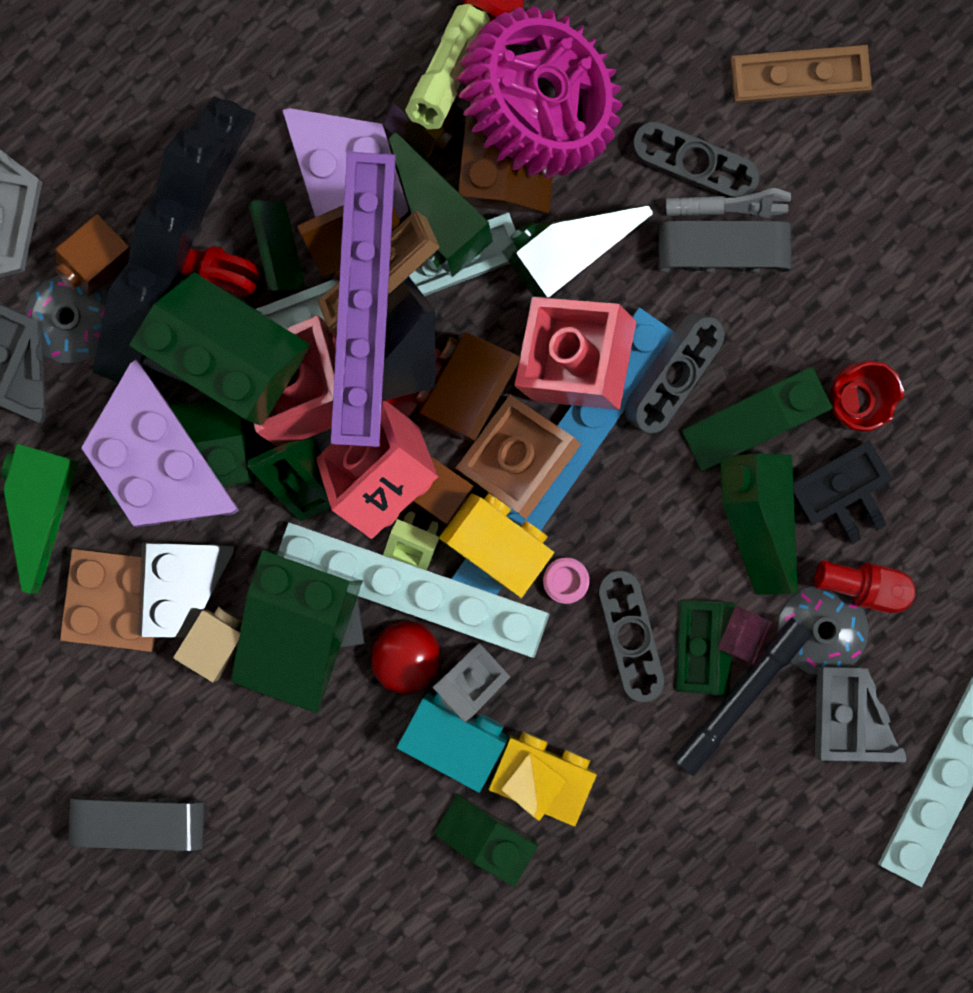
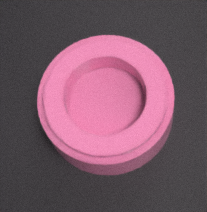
[543,558,589,604]

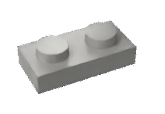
[433,643,510,723]

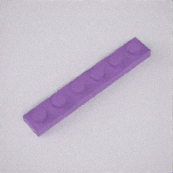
[331,152,396,447]

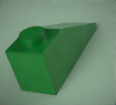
[1,444,78,594]

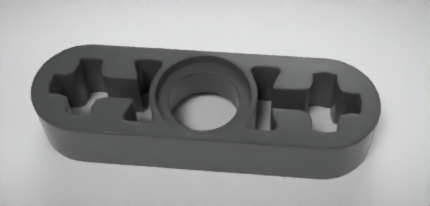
[632,122,760,198]
[625,313,724,433]
[598,571,664,702]

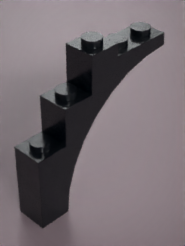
[92,96,256,383]

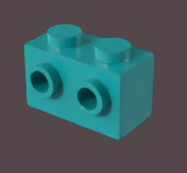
[397,693,509,793]

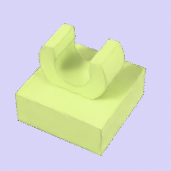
[383,511,439,570]

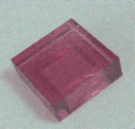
[719,606,772,664]

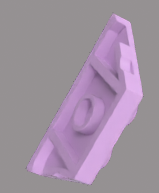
[283,108,409,221]
[82,359,239,528]

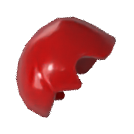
[828,361,904,432]
[371,619,440,695]

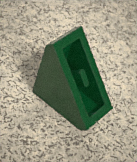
[247,438,331,521]

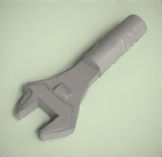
[666,188,791,218]

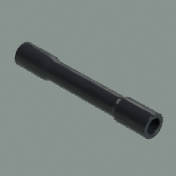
[673,617,813,776]

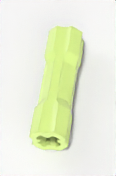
[405,4,490,129]

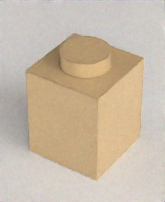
[173,607,242,682]

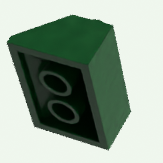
[129,272,312,426]
[107,398,255,507]

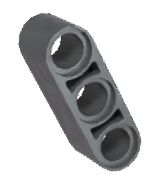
[658,221,791,273]
[68,796,205,851]

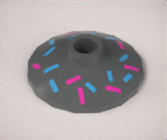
[25,275,108,363]
[777,586,869,675]

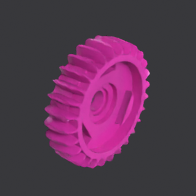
[457,6,623,179]

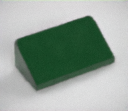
[249,200,306,297]
[676,600,734,695]

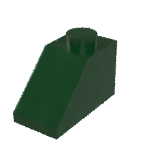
[434,793,538,887]

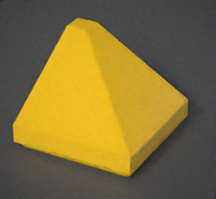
[501,752,567,821]

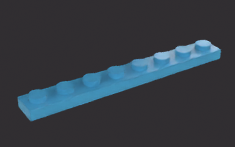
[452,307,675,636]

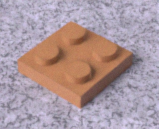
[456,395,581,519]
[60,549,156,652]

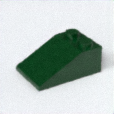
[231,550,363,713]

